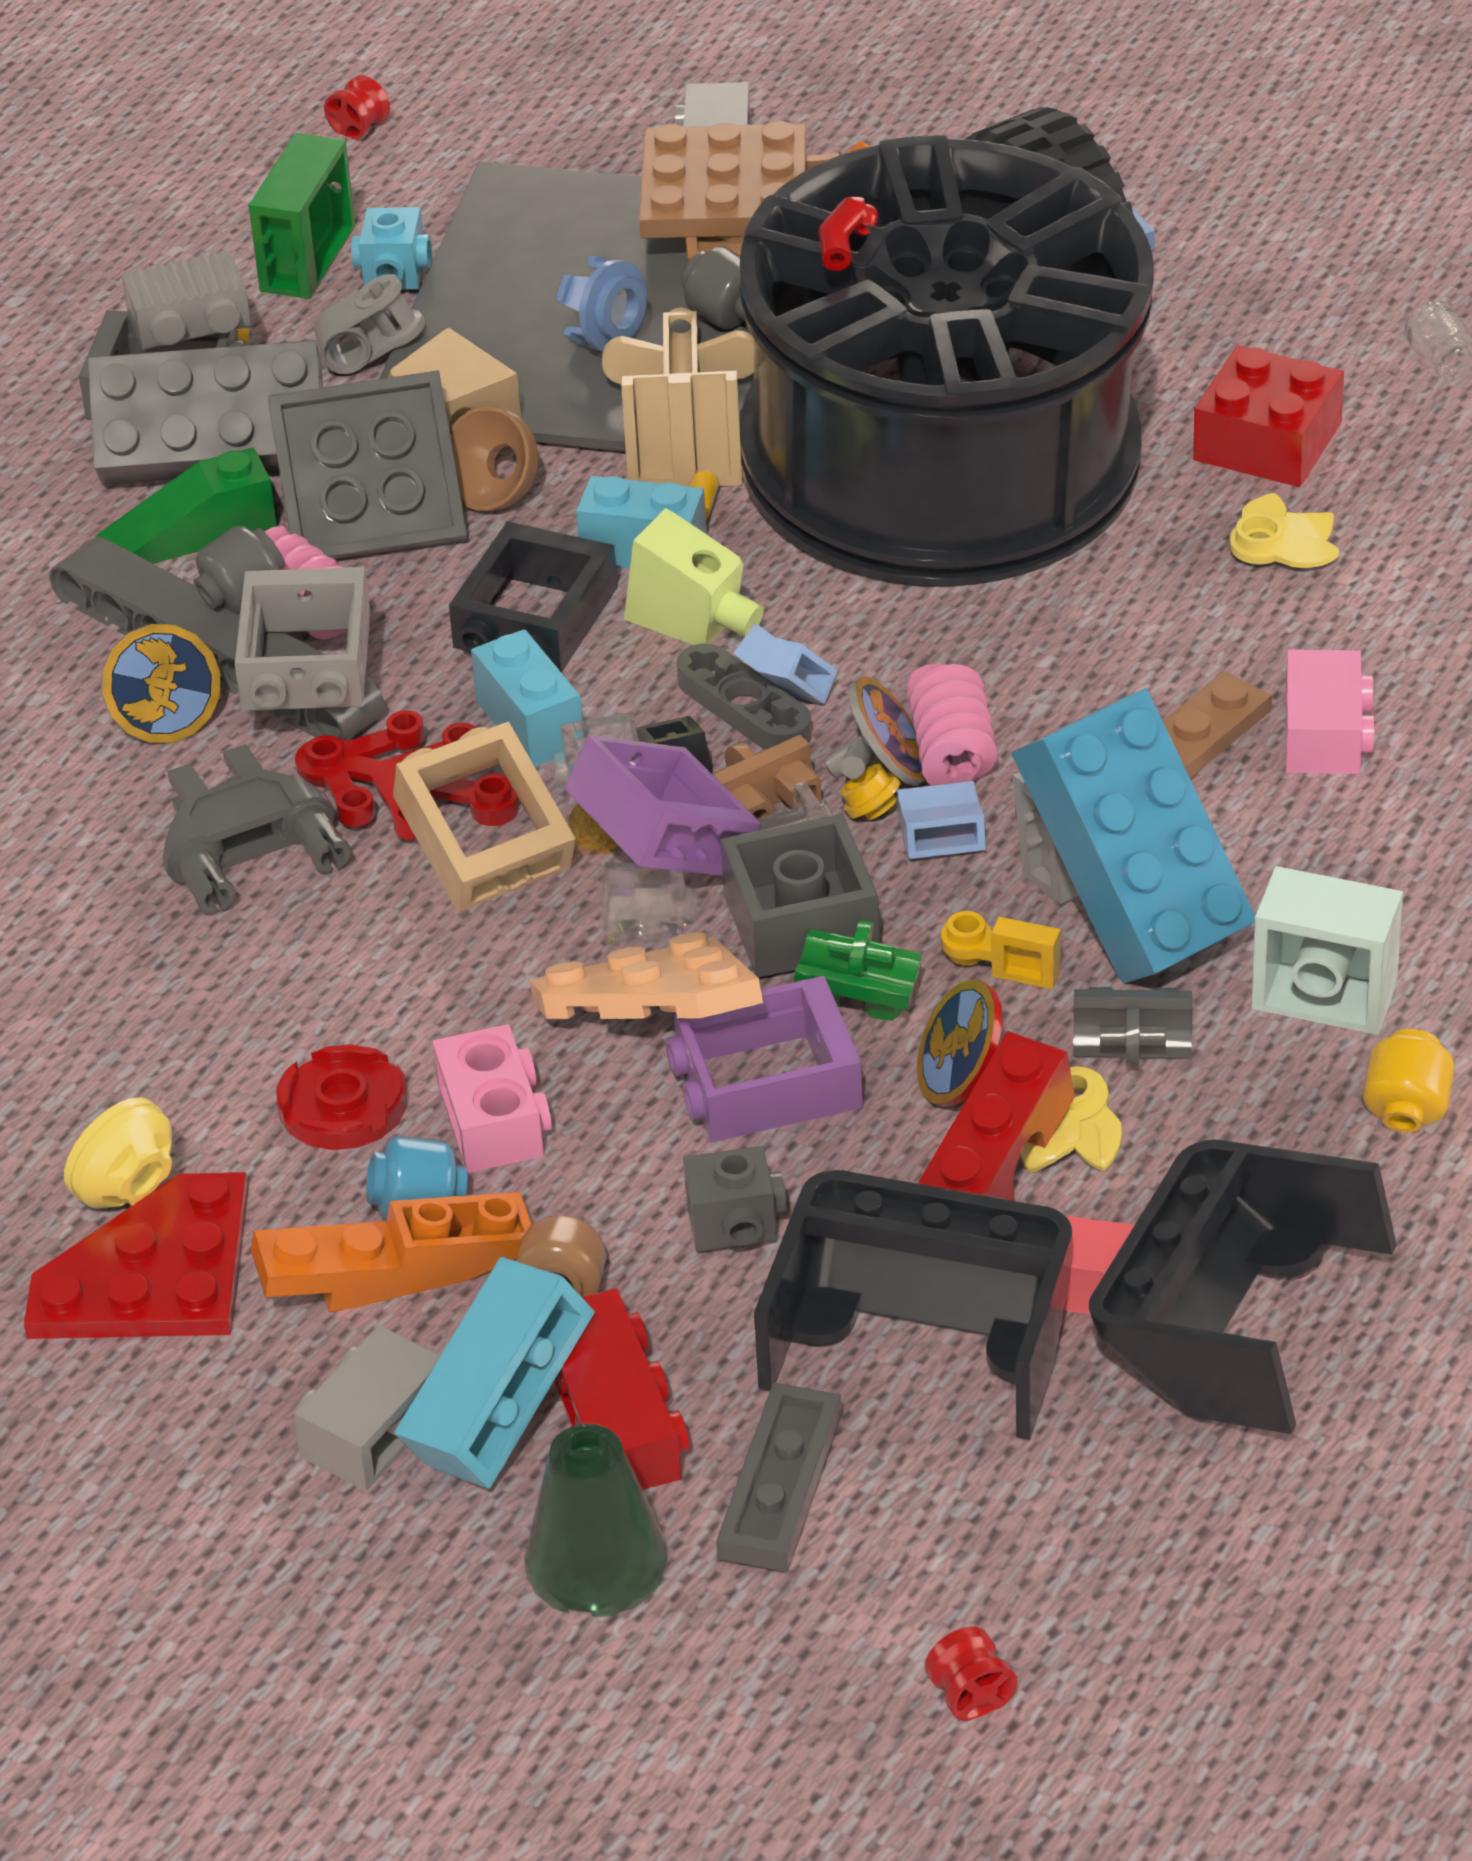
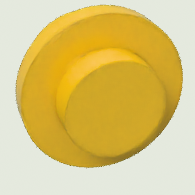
[840,764,900,820]

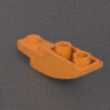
[251,1192,532,1312]

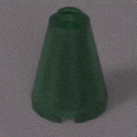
[524,1424,668,1617]

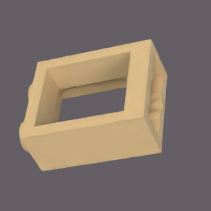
[393,721,576,912]

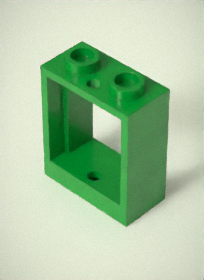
[248,132,356,299]

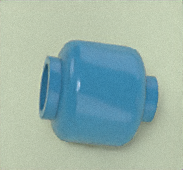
[366,1136,468,1221]

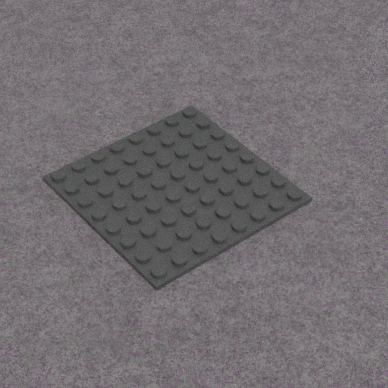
[379,161,754,451]

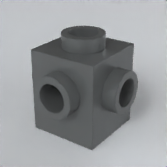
[683,1146,787,1252]

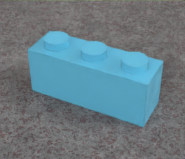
[394,1257,595,1489]

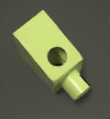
[624,508,764,645]

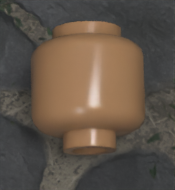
[516,1215,606,1297]

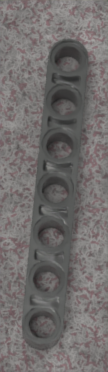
[49,537,385,741]

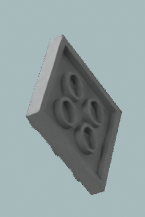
[268,370,467,560]

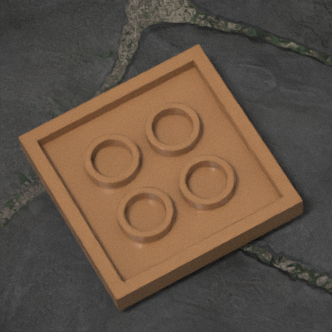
[639,121,806,238]

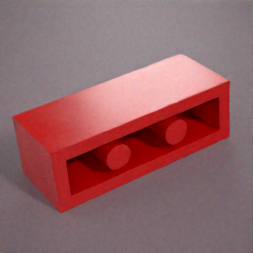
[554,1288,690,1501]

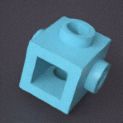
[351,207,432,290]

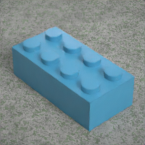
[1011,688,1255,984]

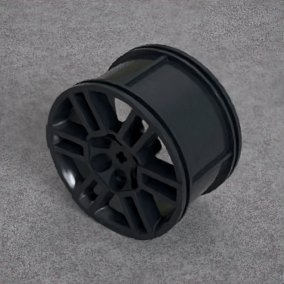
[740,135,1154,587]

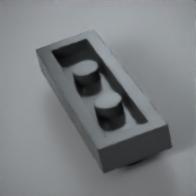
[716,1382,842,1572]

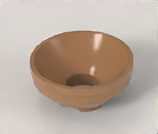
[449,406,538,511]

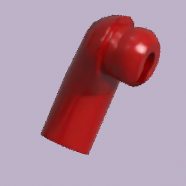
[818,196,878,271]

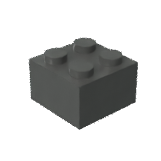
[720,813,880,978]

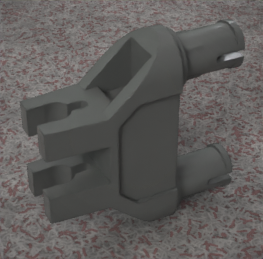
[163,744,351,914]

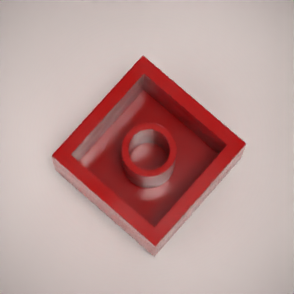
[1193,345,1344,487]

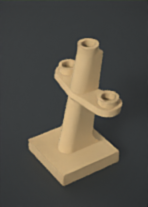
[602,307,754,486]

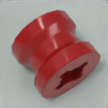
[324,75,391,140]
[925,1626,1017,1722]

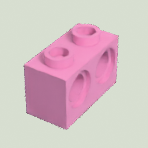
[432,1024,552,1173]

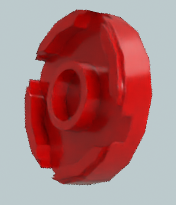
[276,1044,407,1150]

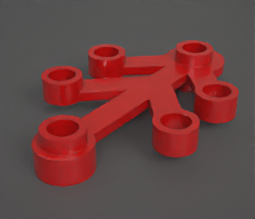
[295,710,519,840]

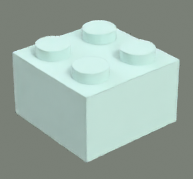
[1252,866,1403,1035]

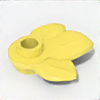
[1229,493,1339,568]
[1020,1066,1122,1173]

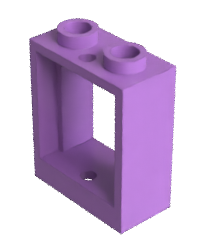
[564,735,761,876]
[666,976,863,1142]

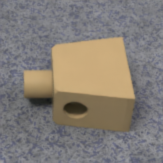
[388,328,521,430]

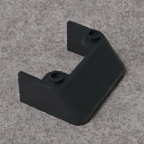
[1089,1139,1397,1434]
[754,1170,1072,1440]

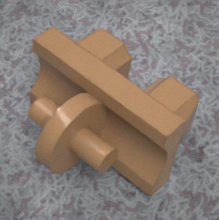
[713,735,821,831]

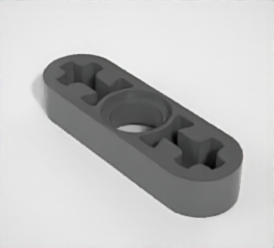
[677,644,812,750]

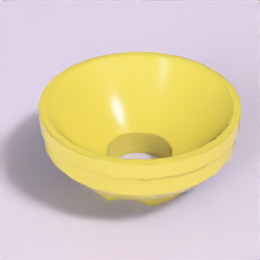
[64,1097,172,1209]

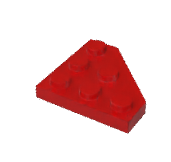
[24,1172,248,1339]

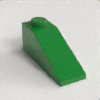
[95,447,277,564]

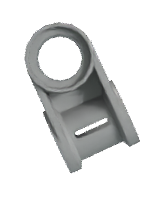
[314,274,425,374]

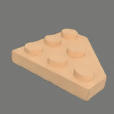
[529,932,763,1019]

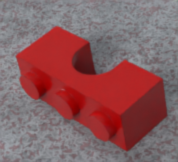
[917,1031,1075,1201]

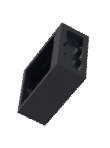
[449,521,618,673]

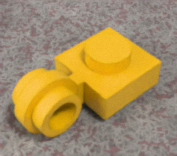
[941,911,1061,989]

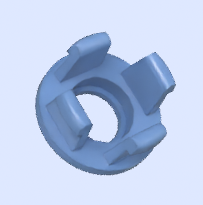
[556,256,647,351]

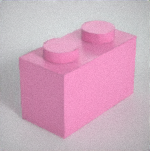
[1285,649,1374,774]

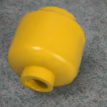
[1363,1029,1455,1133]

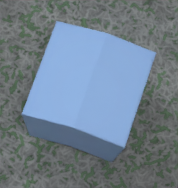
[733,623,838,705]
[897,781,986,859]

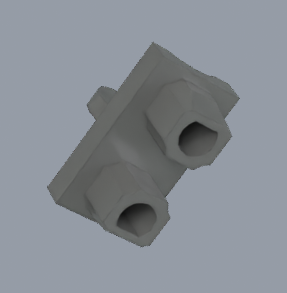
[1073,987,1193,1065]

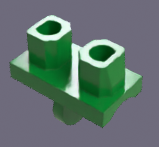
[794,919,922,1021]

